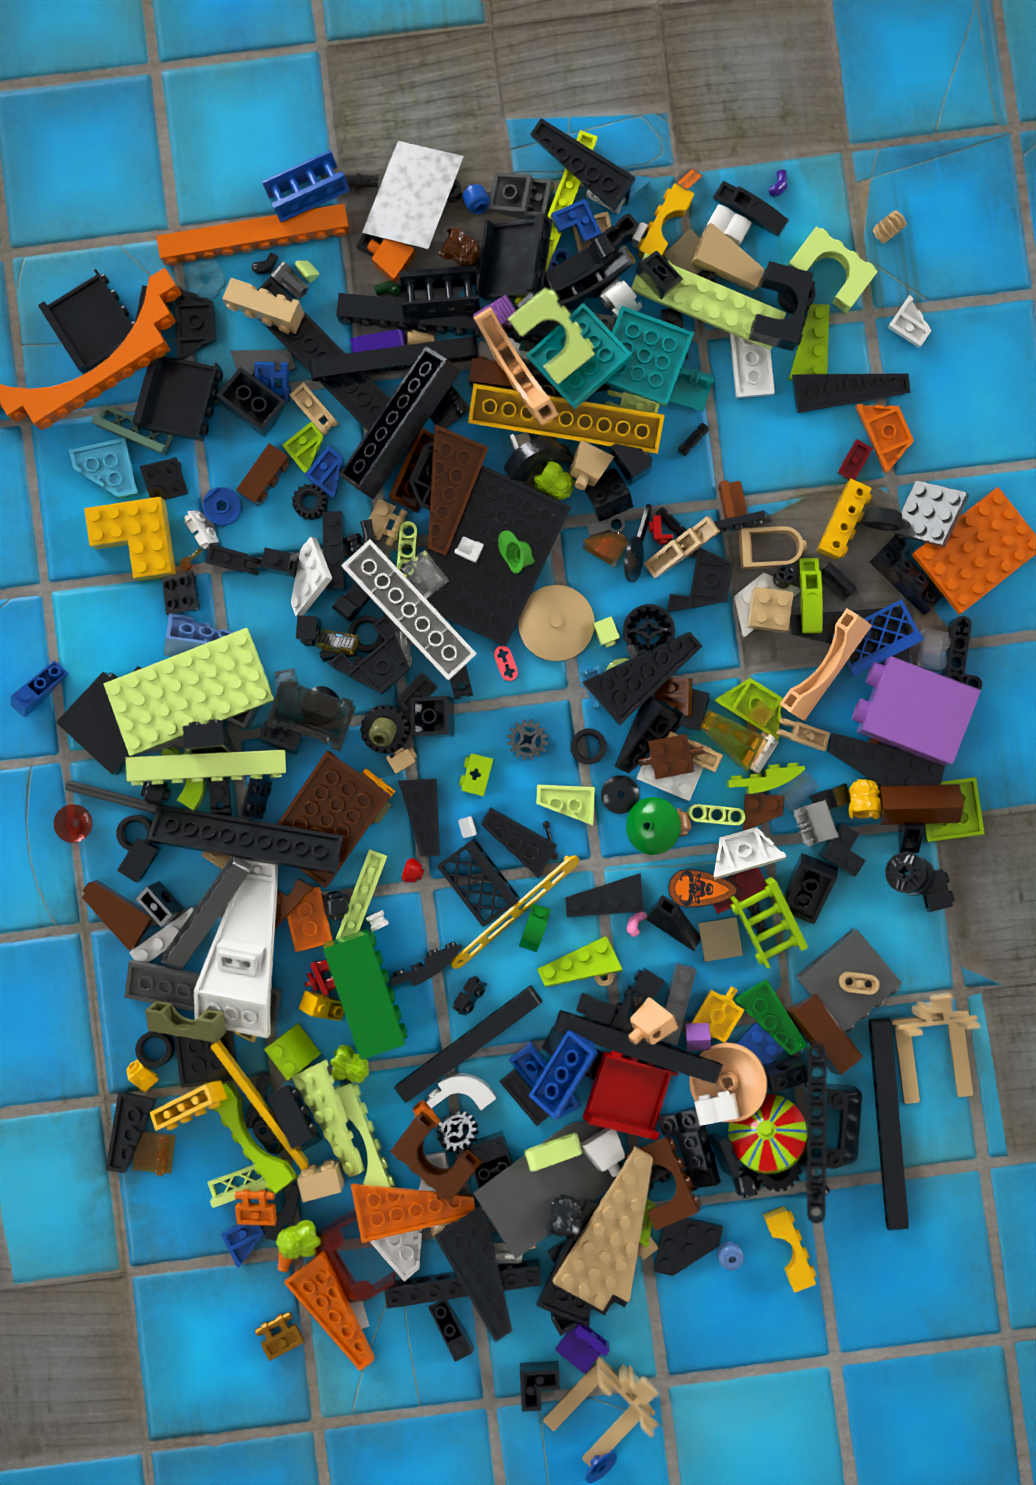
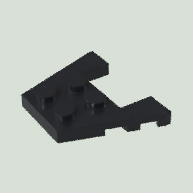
[667,547,734,612]
[329,614,410,695]

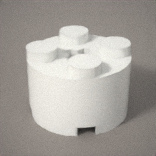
[600,277,642,320]

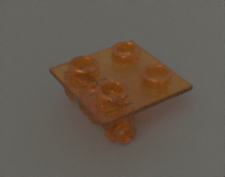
[133,1131,176,1176]

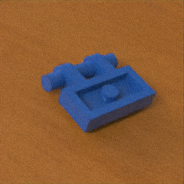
[254,362,291,402]

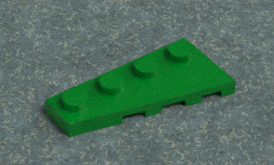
[733,979,807,1055]

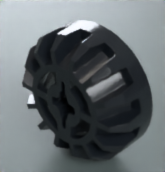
[622,604,675,655]

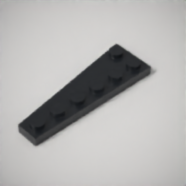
[530,118,636,212]
[792,373,910,413]

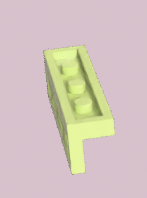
[207,1154,283,1208]

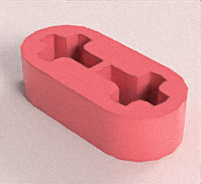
[494,646,518,681]

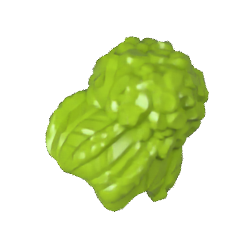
[534,460,575,501]
[330,1045,369,1083]
[276,1220,321,1259]

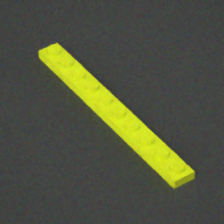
[514,130,598,306]

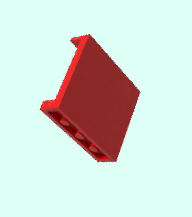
[582,1050,679,1140]

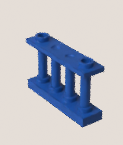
[261,150,350,222]

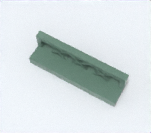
[91,405,174,456]

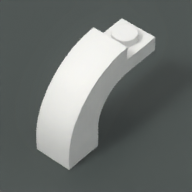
[427,1073,497,1110]

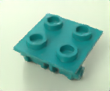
[669,366,715,412]

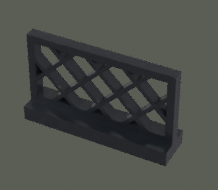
[437,838,521,927]

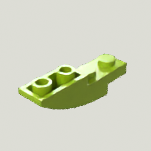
[798,558,823,633]
[726,763,805,794]

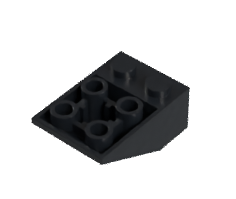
[466,1131,513,1188]

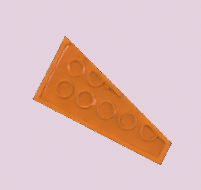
[351,1184,475,1243]
[284,1250,375,1371]

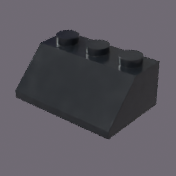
[216,367,286,438]

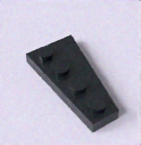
[398,779,440,856]

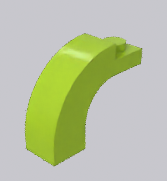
[160,746,207,810]

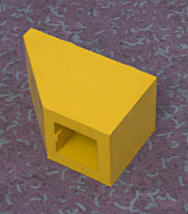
[299,991,344,1021]

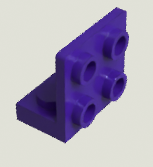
[555,1323,610,1374]

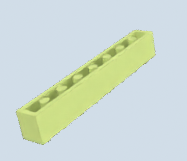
[126,750,286,786]

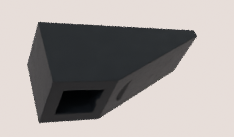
[646,895,700,951]
[428,1300,475,1362]

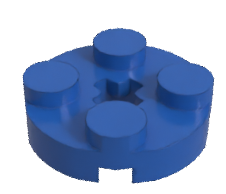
[203,487,242,527]

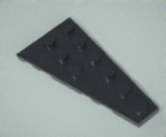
[581,632,703,725]
[434,1205,513,1342]

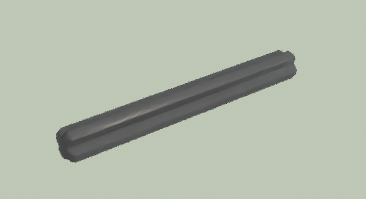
[65,780,158,814]

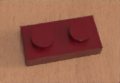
[837,439,873,480]

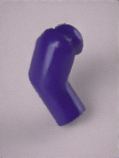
[769,170,787,197]

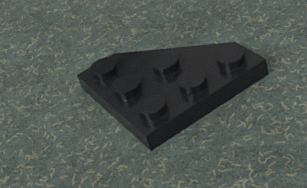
[653,1217,723,1276]

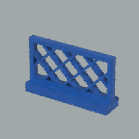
[832,599,924,676]

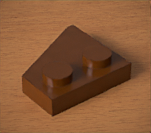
[655,678,692,716]
[743,793,785,830]

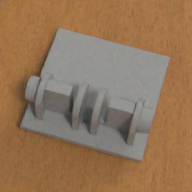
[793,800,839,847]

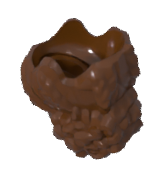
[437,228,481,266]

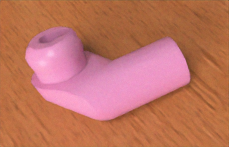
[626,912,647,937]

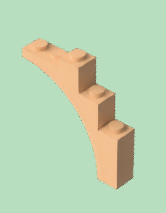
[474,307,558,425]

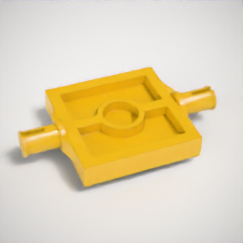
[691,986,744,1043]

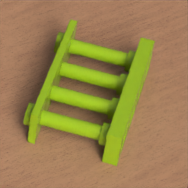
[730,877,808,969]

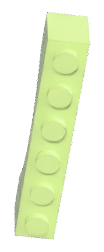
[333,1081,395,1188]

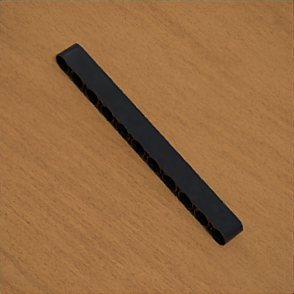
[868,1017,909,1231]

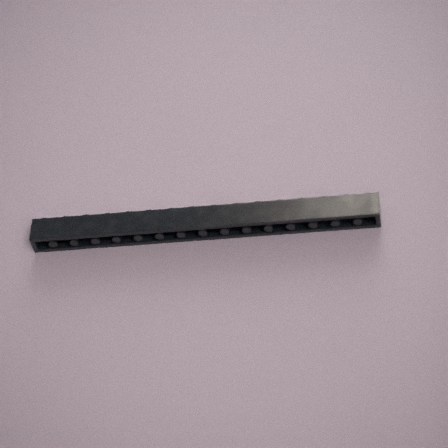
[336,293,616,344]

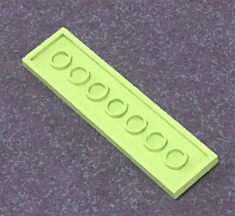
[631,253,786,350]

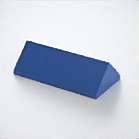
[529,1030,597,1120]
[509,1040,581,1119]

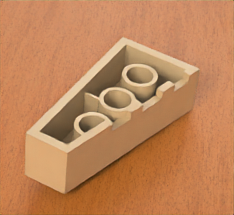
[222,278,305,334]

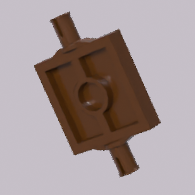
[638,734,705,779]

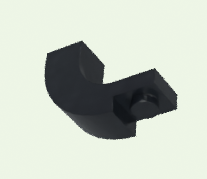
[504,436,574,482]

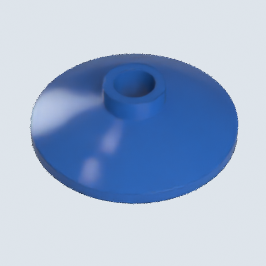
[585,1452,617,1483]

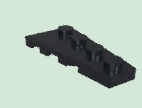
[481,807,558,879]
[565,873,644,918]
[105,1091,157,1173]

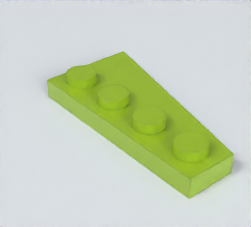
[788,304,829,381]
[537,936,623,988]

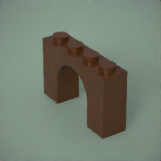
[390,1111,482,1202]
[625,1136,702,1231]

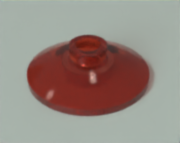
[54,804,93,843]

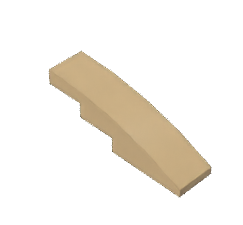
[644,516,720,579]

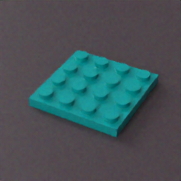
[526,303,633,410]
[605,306,694,407]

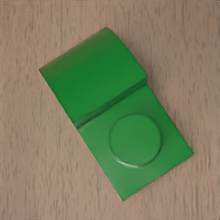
[519,904,551,952]

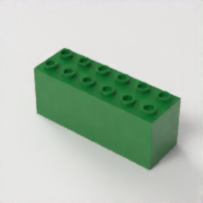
[323,928,408,1060]

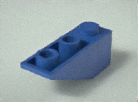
[11,660,68,718]

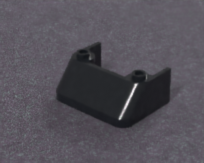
[800,1082,862,1169]

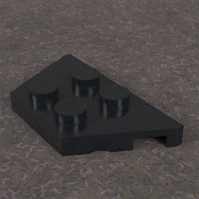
[175,287,216,360]

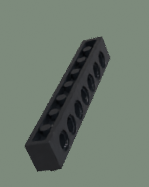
[384,1258,542,1309]

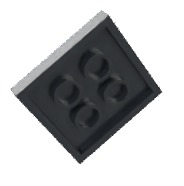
[174,1030,238,1088]

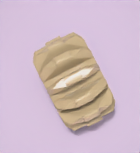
[873,211,907,243]

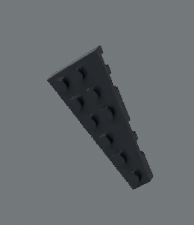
[790,607,910,663]
[827,733,945,786]
[536,1198,600,1327]

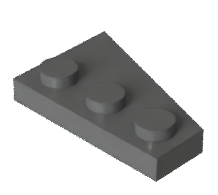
[230,350,297,377]

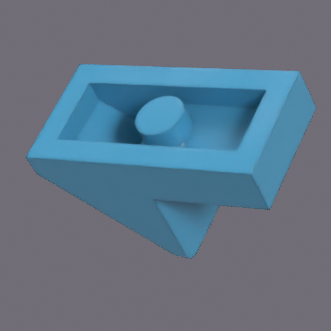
[628,175,650,204]

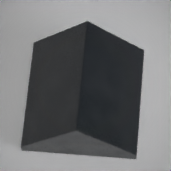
[635,251,683,300]

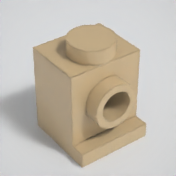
[386,747,417,774]

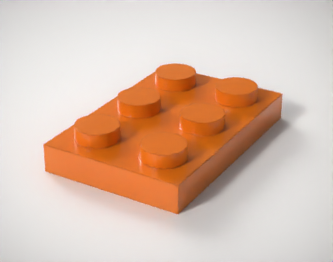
[287,886,333,952]

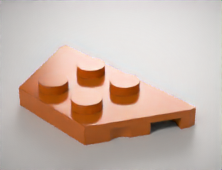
[855,404,914,473]

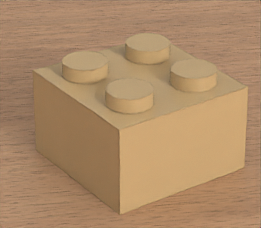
[746,587,794,633]
[297,1159,346,1202]

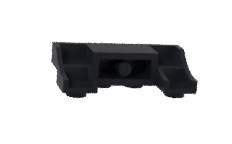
[869,534,943,615]
[658,1107,721,1191]

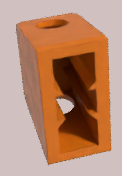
[367,239,415,284]

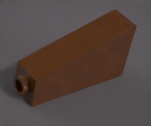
[82,880,154,951]

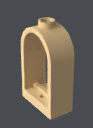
[738,526,807,570]

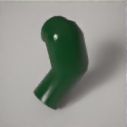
[374,280,402,297]

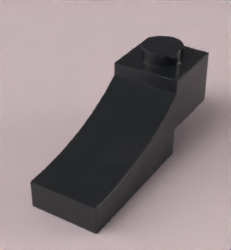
[263,1180,300,1241]

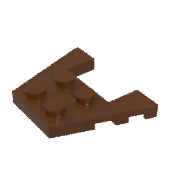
[275,879,314,929]

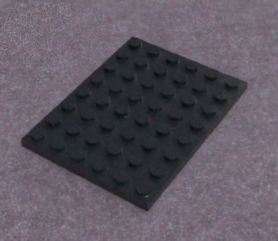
[410,465,571,646]

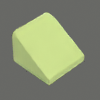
[295,260,319,283]

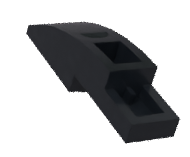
[713,180,789,237]
[390,941,462,987]

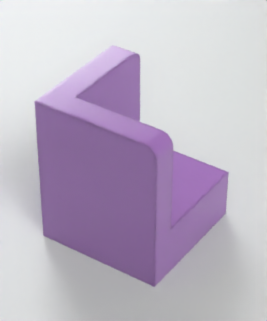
[685,1023,710,1051]

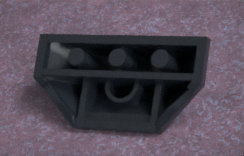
[409,442,434,511]

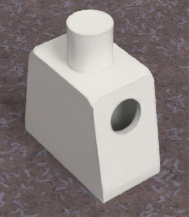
[580,1128,625,1177]

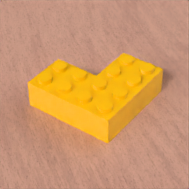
[84,497,176,581]

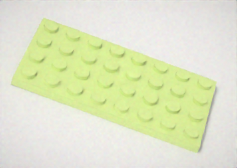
[104,628,275,756]

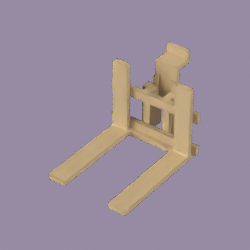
[891,993,981,1104]
[543,1357,659,1467]

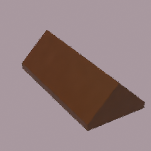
[389,428,434,513]
[880,784,964,825]
[786,994,863,1075]

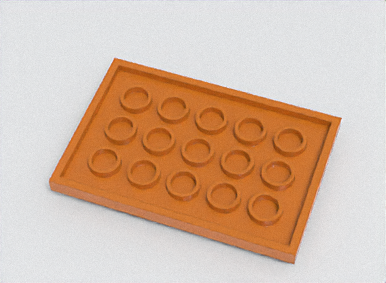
[911,487,1036,615]

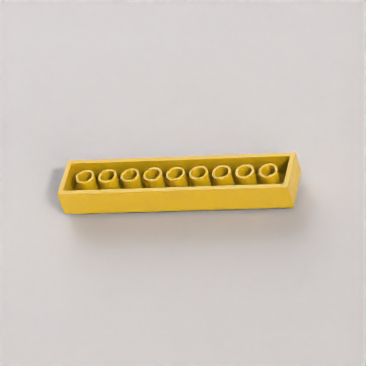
[468,383,665,454]

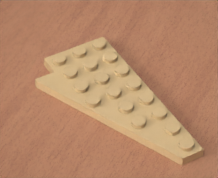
[553,1147,653,1310]

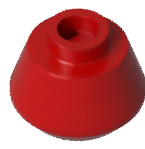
[401,858,425,883]

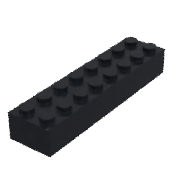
[339,346,461,499]

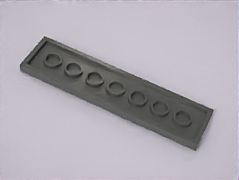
[124,960,282,1027]

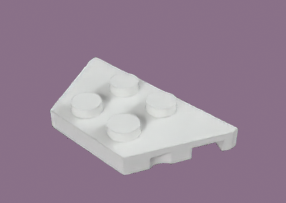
[733,573,800,638]
[714,827,786,880]

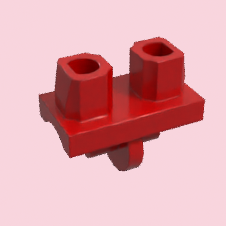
[304,960,336,996]

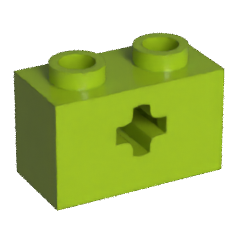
[459,753,493,796]

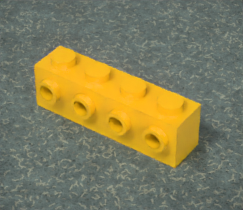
[816,479,872,561]
[149,1080,227,1131]

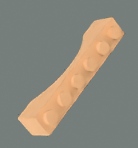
[779,609,872,721]

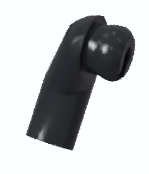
[251,253,279,275]

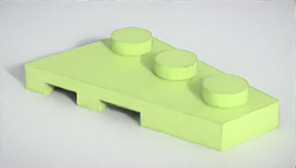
[536,785,595,825]

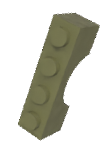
[145,1001,226,1043]

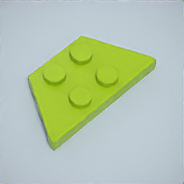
[714,678,783,740]

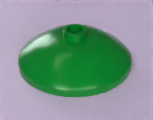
[626,797,681,855]

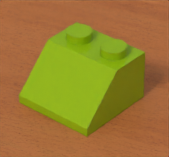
[264,1022,321,1081]

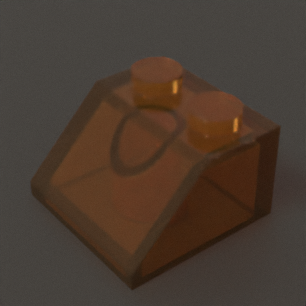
[582,532,629,568]

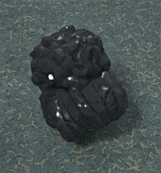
[547,1195,582,1240]

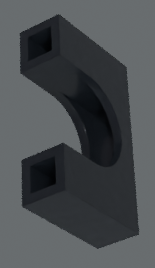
[748,261,815,351]

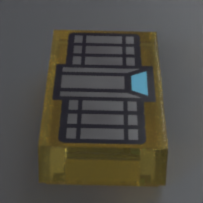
[316,629,360,655]

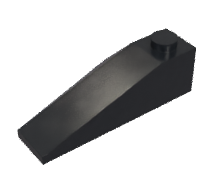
[615,696,682,773]

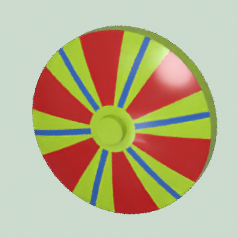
[728,1094,807,1174]

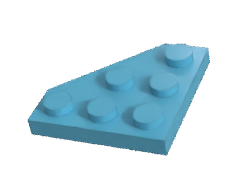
[69,437,139,498]

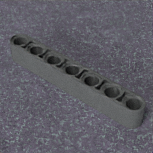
[161,856,251,969]

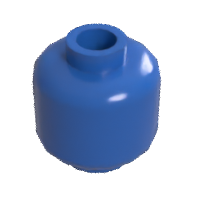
[462,184,490,214]

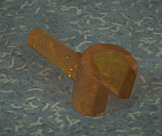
[180,547,203,571]

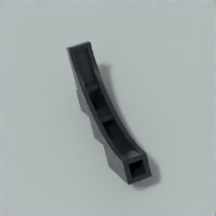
[517,246,636,321]

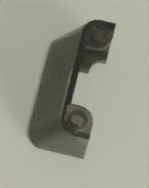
[266,678,356,752]

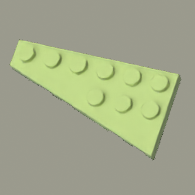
[292,1060,365,1177]

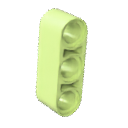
[397,521,418,579]
[687,804,745,825]
[524,1133,583,1171]

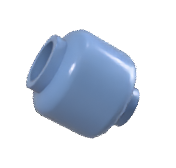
[717,1241,744,1270]

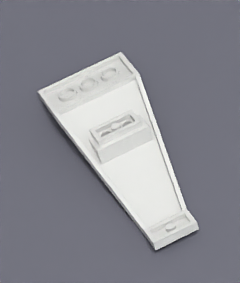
[194,858,278,1038]

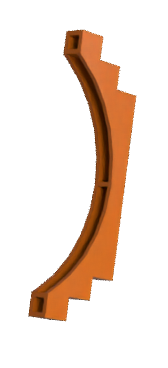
[0,268,182,431]

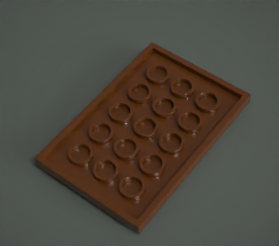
[277,751,391,888]

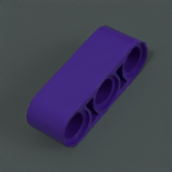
[350,329,407,353]

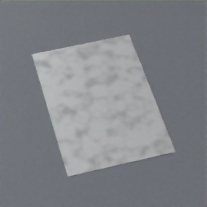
[362,141,464,249]

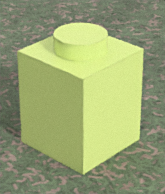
[593,616,620,648]

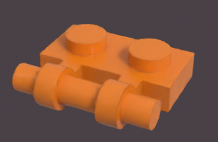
[235,1189,277,1226]

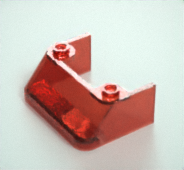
[314,1209,396,1303]

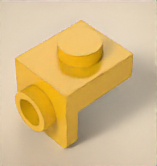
[126,1059,159,1093]

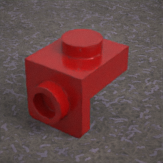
[648,516,673,545]

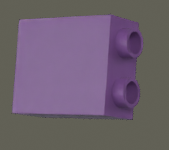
[852,656,981,766]

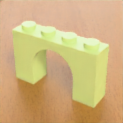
[788,226,878,314]
[507,288,595,384]

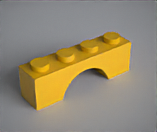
[637,183,695,259]
[763,1206,817,1293]

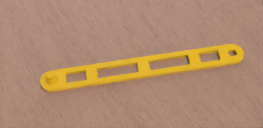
[451,855,579,969]

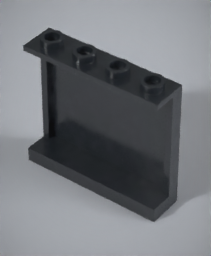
[475,212,553,300]
[38,269,135,374]
[132,356,223,442]
[56,671,131,775]

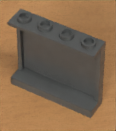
[795,928,902,1032]

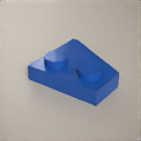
[305,446,344,499]
[221,1224,265,1268]

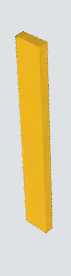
[211,1039,309,1170]

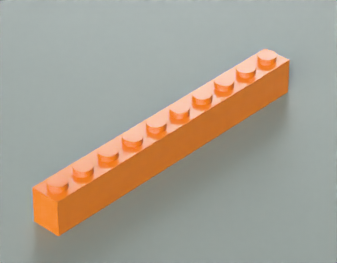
[156,204,350,266]

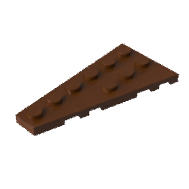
[428,425,489,556]

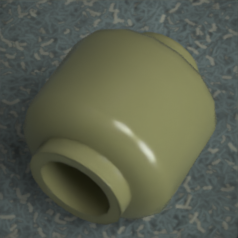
[369,717,397,746]

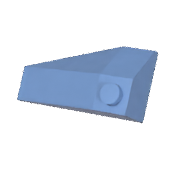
[164,613,234,657]

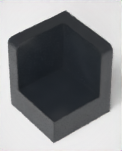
[550,1312,577,1336]

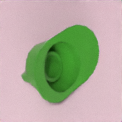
[498,530,534,573]

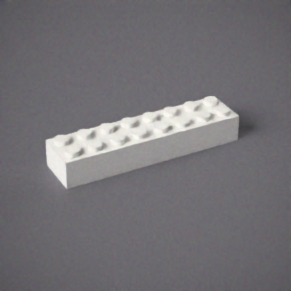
[341,540,476,681]

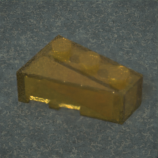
[700,710,765,771]

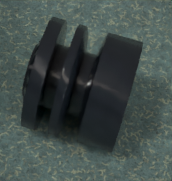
[885,852,935,896]

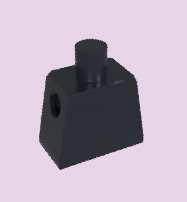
[260,548,299,577]

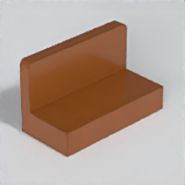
[718,480,747,519]

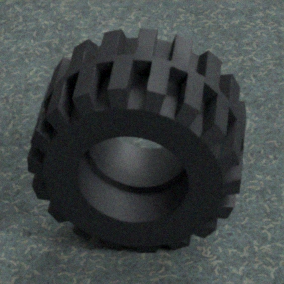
[360,705,410,754]
[752,1159,802,1192]

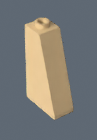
[691,223,765,292]

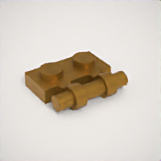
[255,1311,305,1361]

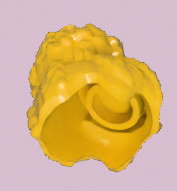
[848,779,882,820]

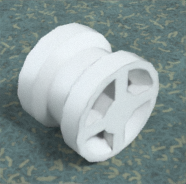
[366,910,389,932]

